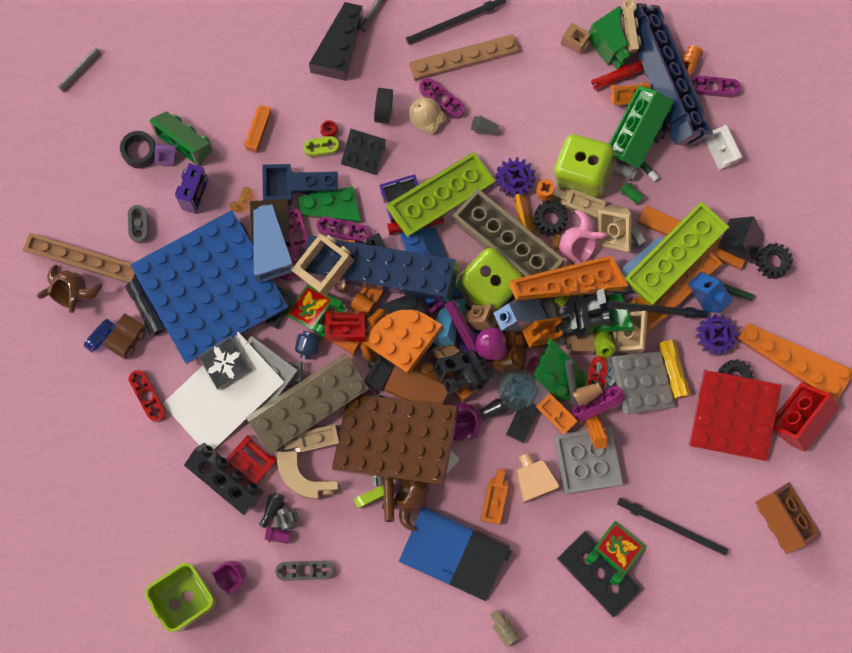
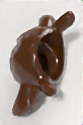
[37,264,102,313]
[382,480,430,531]

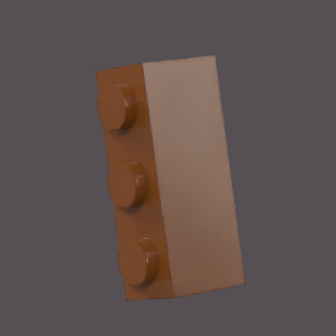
[384,359,455,405]
[755,482,821,554]

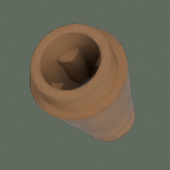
[573,383,603,407]

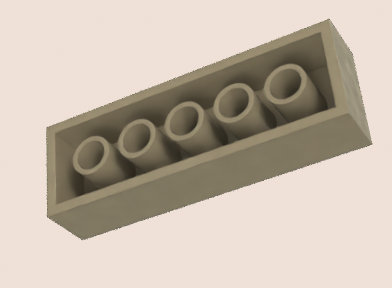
[452,188,564,277]
[246,354,369,454]

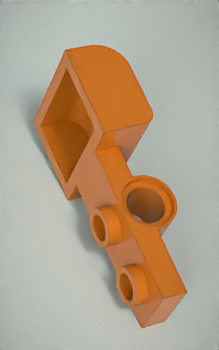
[324,287,384,356]

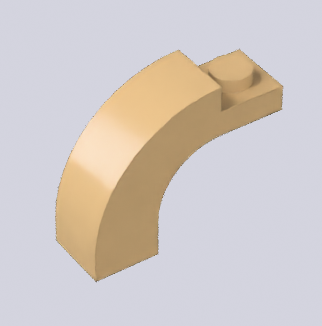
[277,451,339,500]

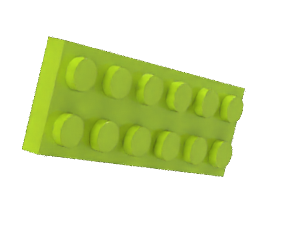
[386,152,496,237]
[625,201,729,305]

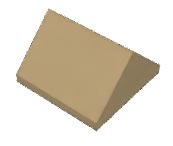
[613,311,647,354]

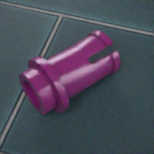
[265,527,291,544]

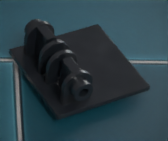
[341,128,386,175]

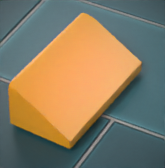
[514,194,535,233]

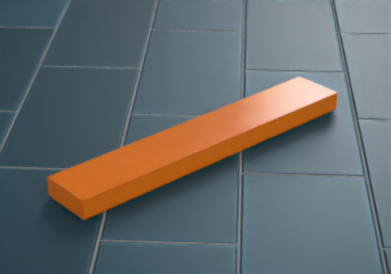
[637,205,745,270]

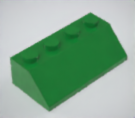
[609,86,674,169]

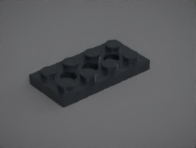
[557,531,641,617]

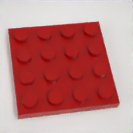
[689,370,782,461]

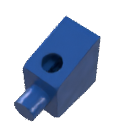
[687,272,732,313]

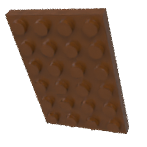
[332,395,459,486]

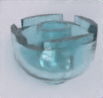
[498,370,538,411]

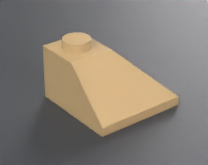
[598,204,631,252]

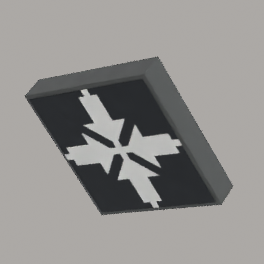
[198,336,252,390]

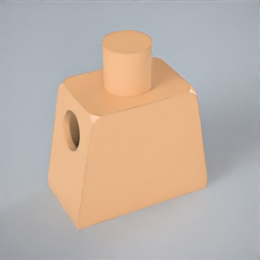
[516,453,559,503]

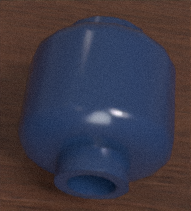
[295,330,322,360]

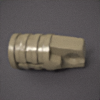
[490,610,521,647]

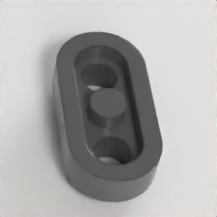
[128,205,149,243]

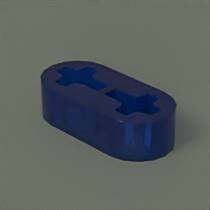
[83,319,116,353]

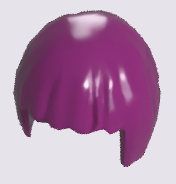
[476,327,507,360]
[212,560,247,595]

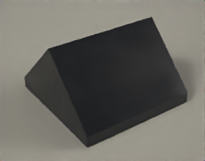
[718,216,764,264]

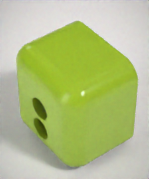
[554,134,614,198]
[455,248,523,311]
[145,563,217,632]

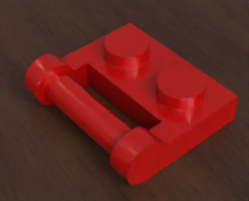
[325,311,365,342]
[227,435,277,484]

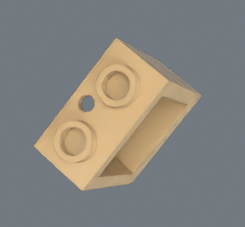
[292,234,354,297]

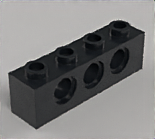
[184,442,264,515]

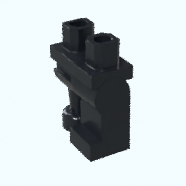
[559,288,614,339]
[433,350,495,395]

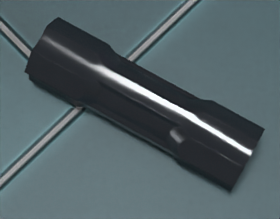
[125,279,166,336]

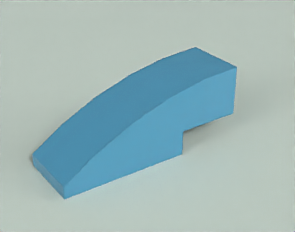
[434,298,467,347]

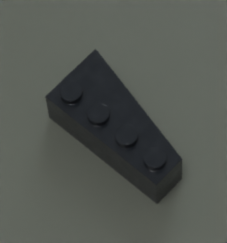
[309,2,363,81]

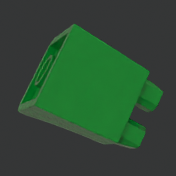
[589,6,631,69]

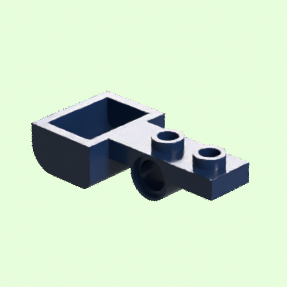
[262,164,338,205]

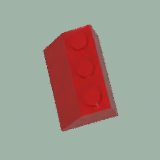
[773,382,839,452]

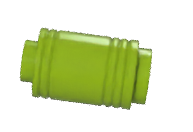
[594,331,615,358]

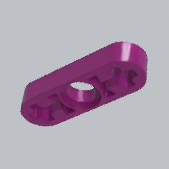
[691,75,741,98]
[419,78,465,119]
[317,216,370,244]
[571,386,625,422]

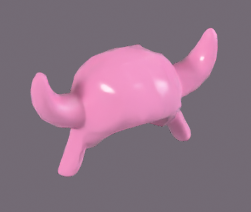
[559,210,606,267]

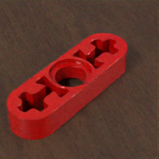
[586,356,609,406]
[128,370,166,422]

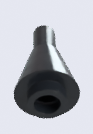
[259,492,286,528]

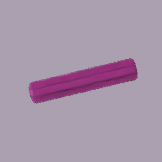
[445,300,477,353]

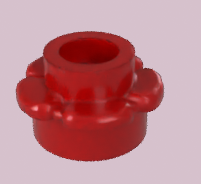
[320,120,338,137]

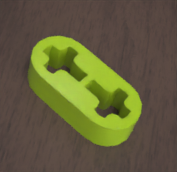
[304,137,339,158]
[354,485,384,509]

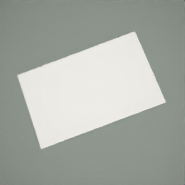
[163,332,284,449]

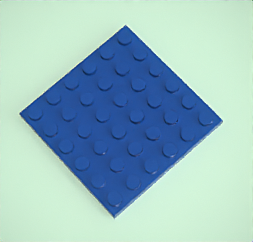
[130,210,288,365]

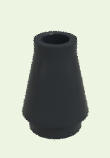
[479,397,509,420]

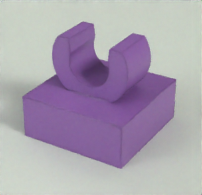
[154,144,175,165]

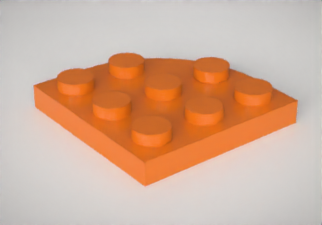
[362,310,444,375]

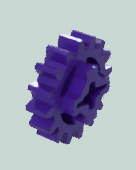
[495,157,536,198]
[695,314,738,356]

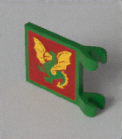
[285,284,346,337]
[585,521,646,586]

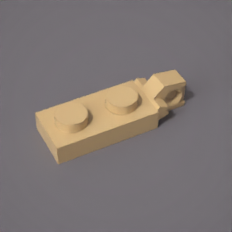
[622,0,641,53]
[552,189,606,220]
[284,424,339,453]

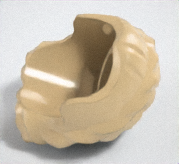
[409,97,447,134]

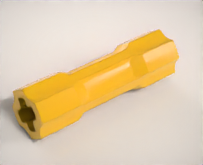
[658,339,691,399]

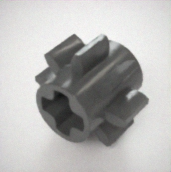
[274,507,299,531]

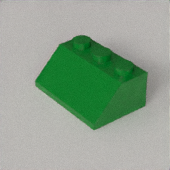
[149,111,212,166]

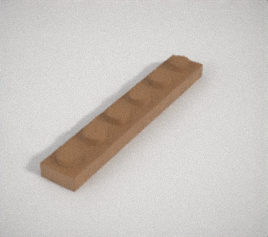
[409,34,519,81]
[23,233,136,283]

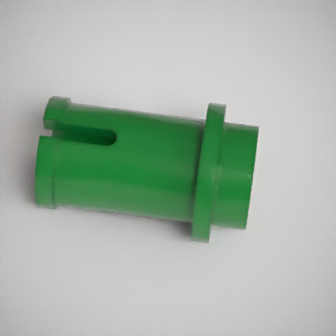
[620,182,644,205]

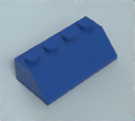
[400,227,463,309]

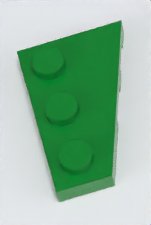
[298,186,361,223]

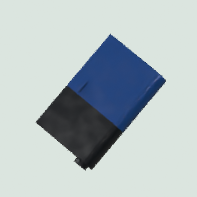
[398,507,512,601]

